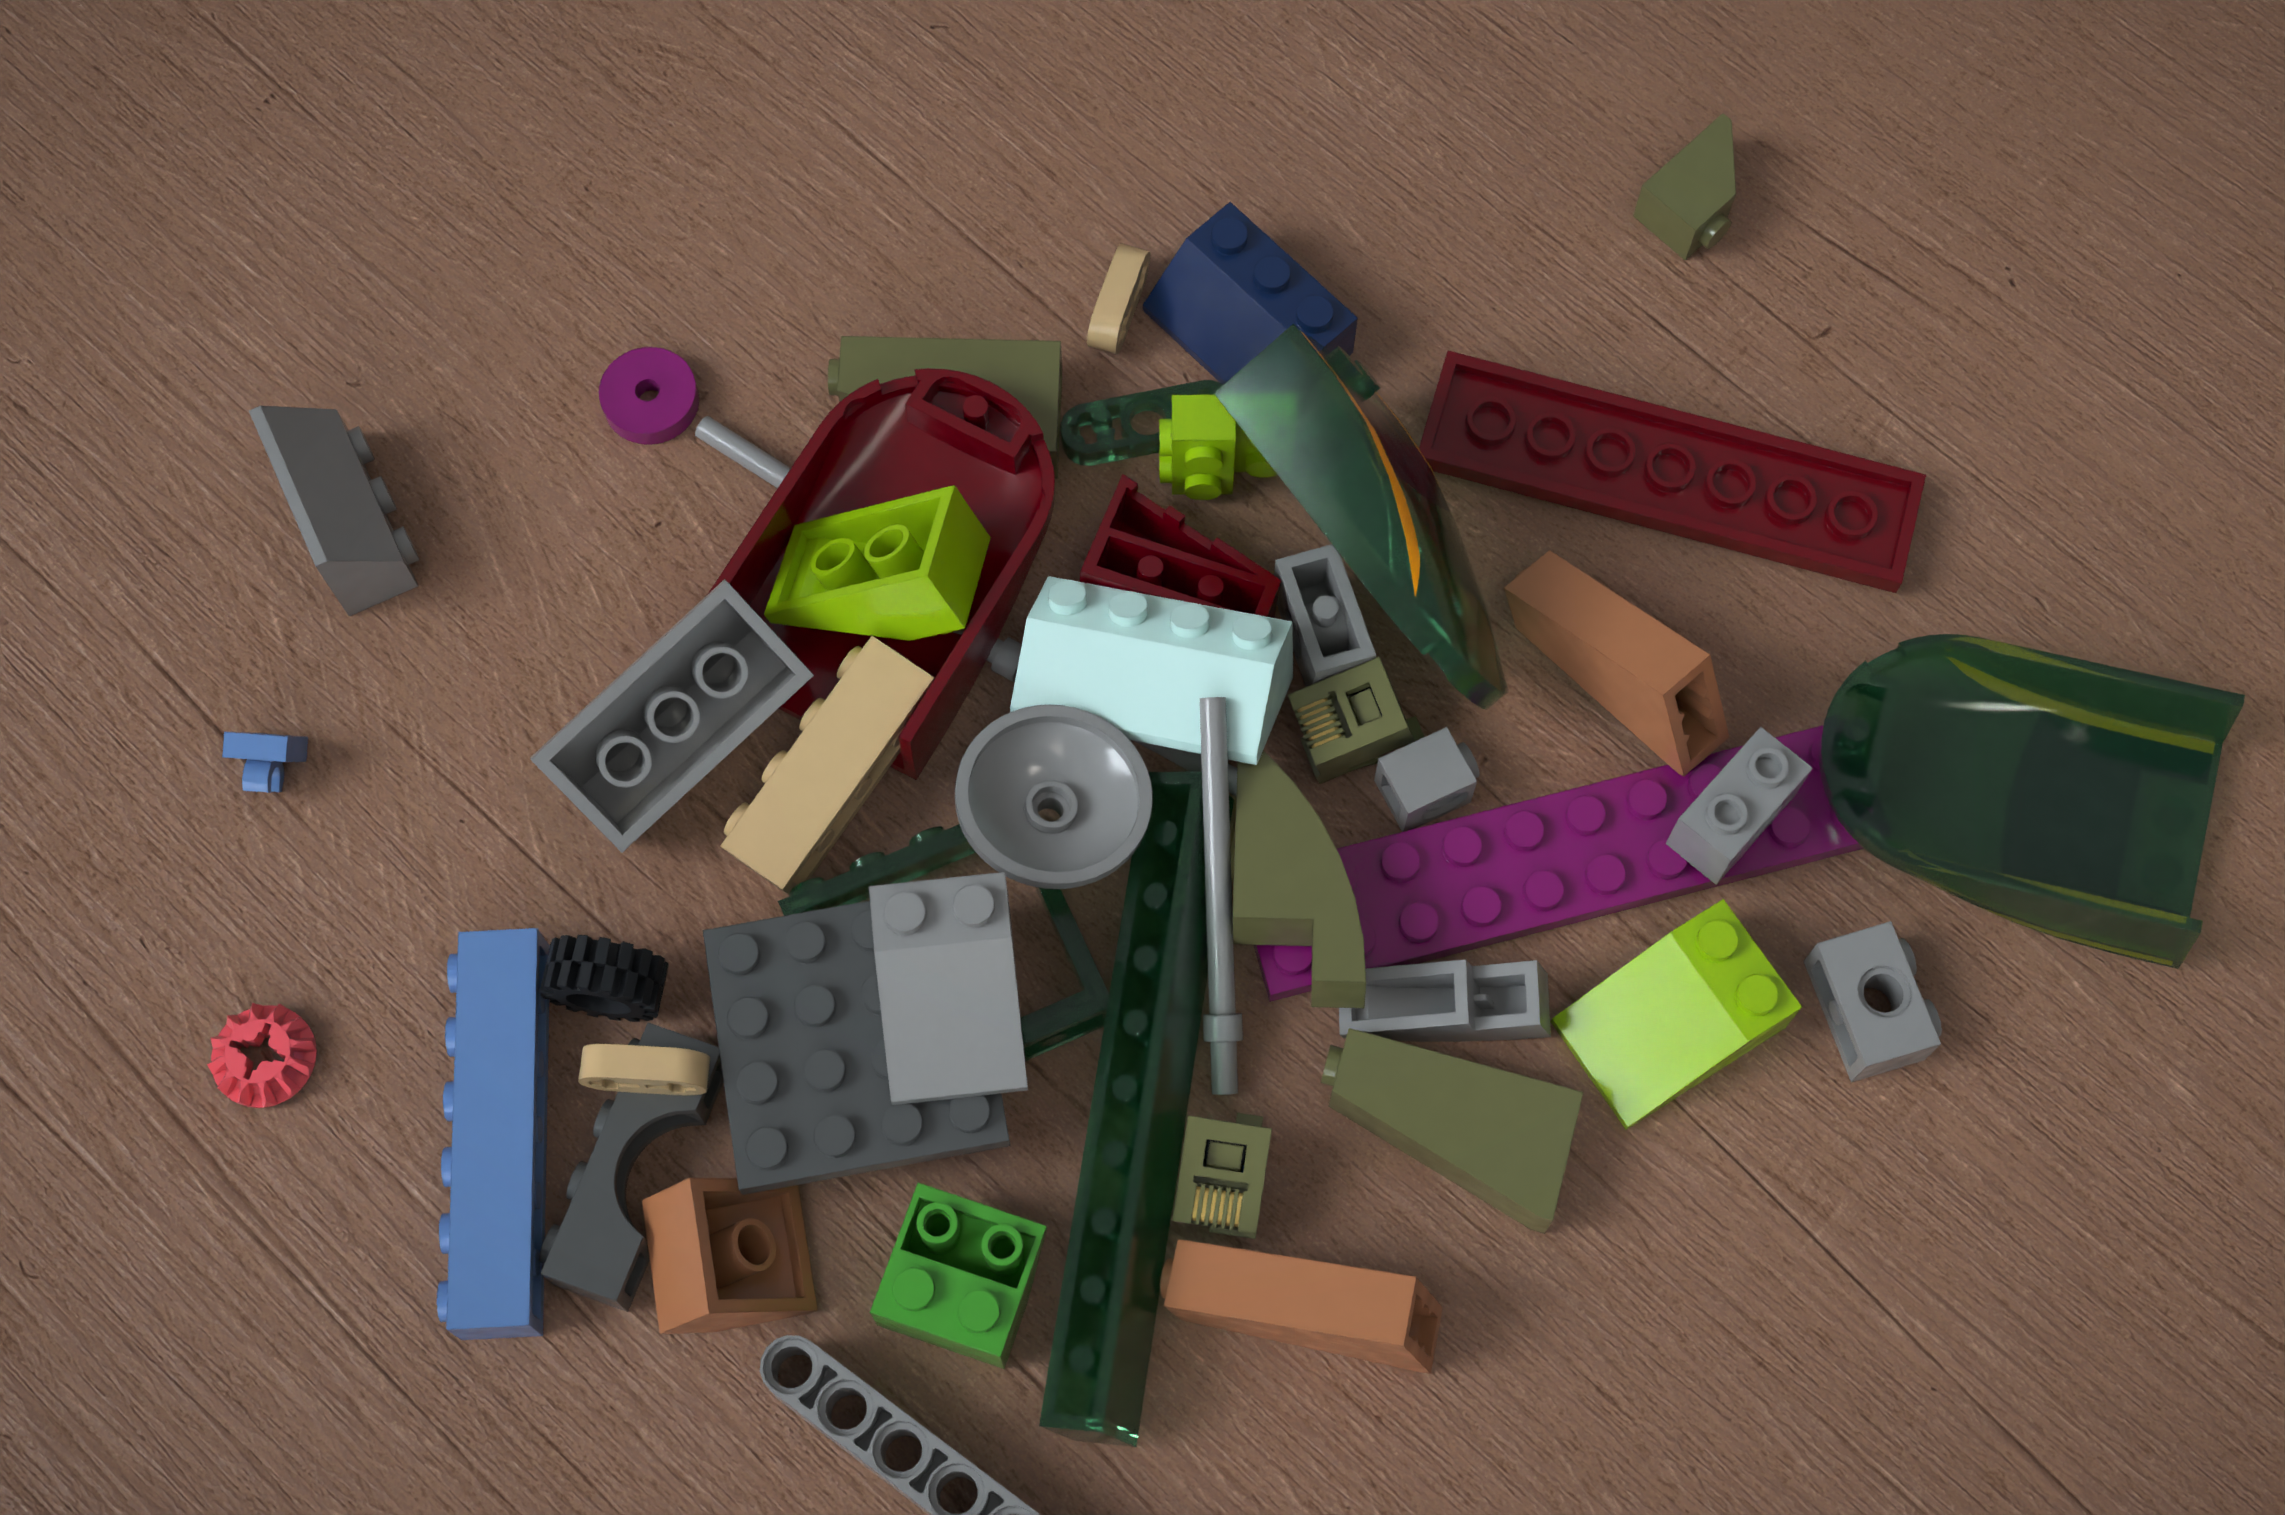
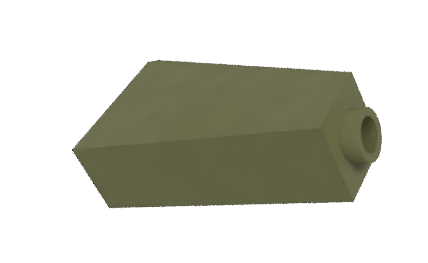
[828,336,1063,478]
[1321,1028,1583,1234]

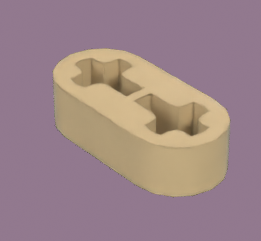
[1087,243,1151,354]
[578,1044,710,1096]

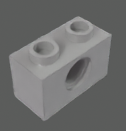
[1274,543,1376,687]
[1666,727,1812,885]
[1803,921,1942,1083]

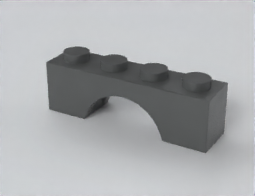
[539,1023,724,1312]

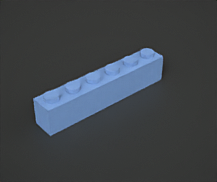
[437,928,550,1340]

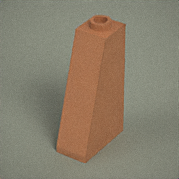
[1504,550,1729,777]
[1160,1239,1443,1374]

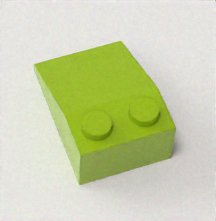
[764,485,991,641]
[1550,899,1802,1130]

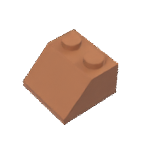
[642,1178,818,1334]

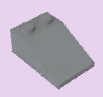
[869,872,1028,1105]

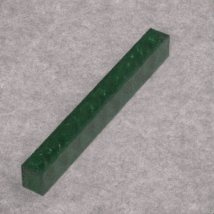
[1039,771,1234,1447]

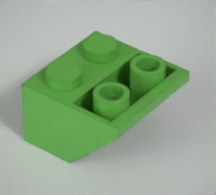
[870,1183,1047,1369]

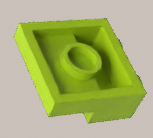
[1159,394,1299,500]

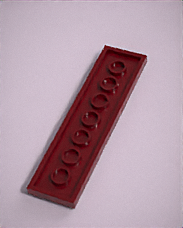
[1419,350,1926,593]

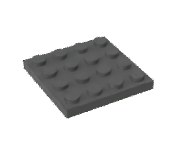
[703,901,1011,1195]

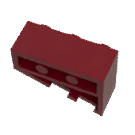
[1079,474,1281,618]

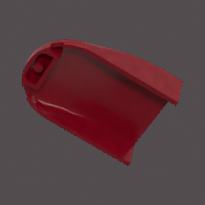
[707,368,1055,780]

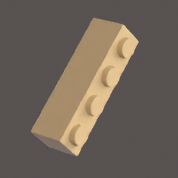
[720,636,935,899]

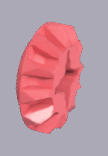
[207,1003,317,1108]

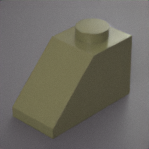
[1633,113,1736,261]

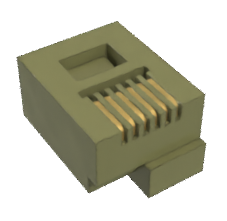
[1288,657,1424,784]
[1172,1113,1272,1239]

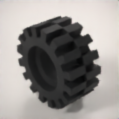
[539,935,669,1022]

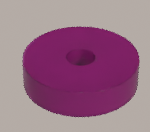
[599,347,699,445]

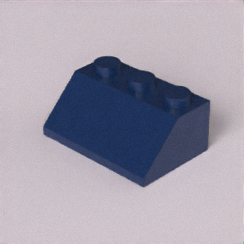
[1143,202,1358,400]

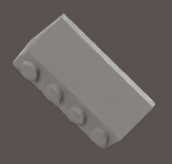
[530,579,814,853]

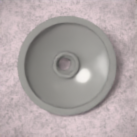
[955,705,1152,889]

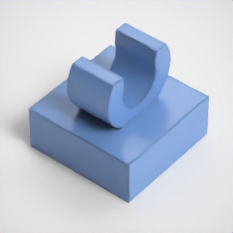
[222,732,308,793]

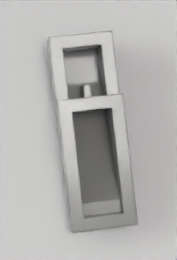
[1339,959,1551,1042]

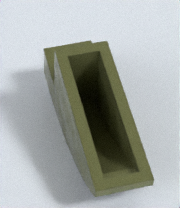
[1232,750,1366,1008]

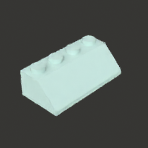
[1010,576,1293,765]

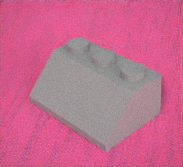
[249,406,419,616]

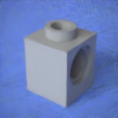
[1374,727,1479,832]

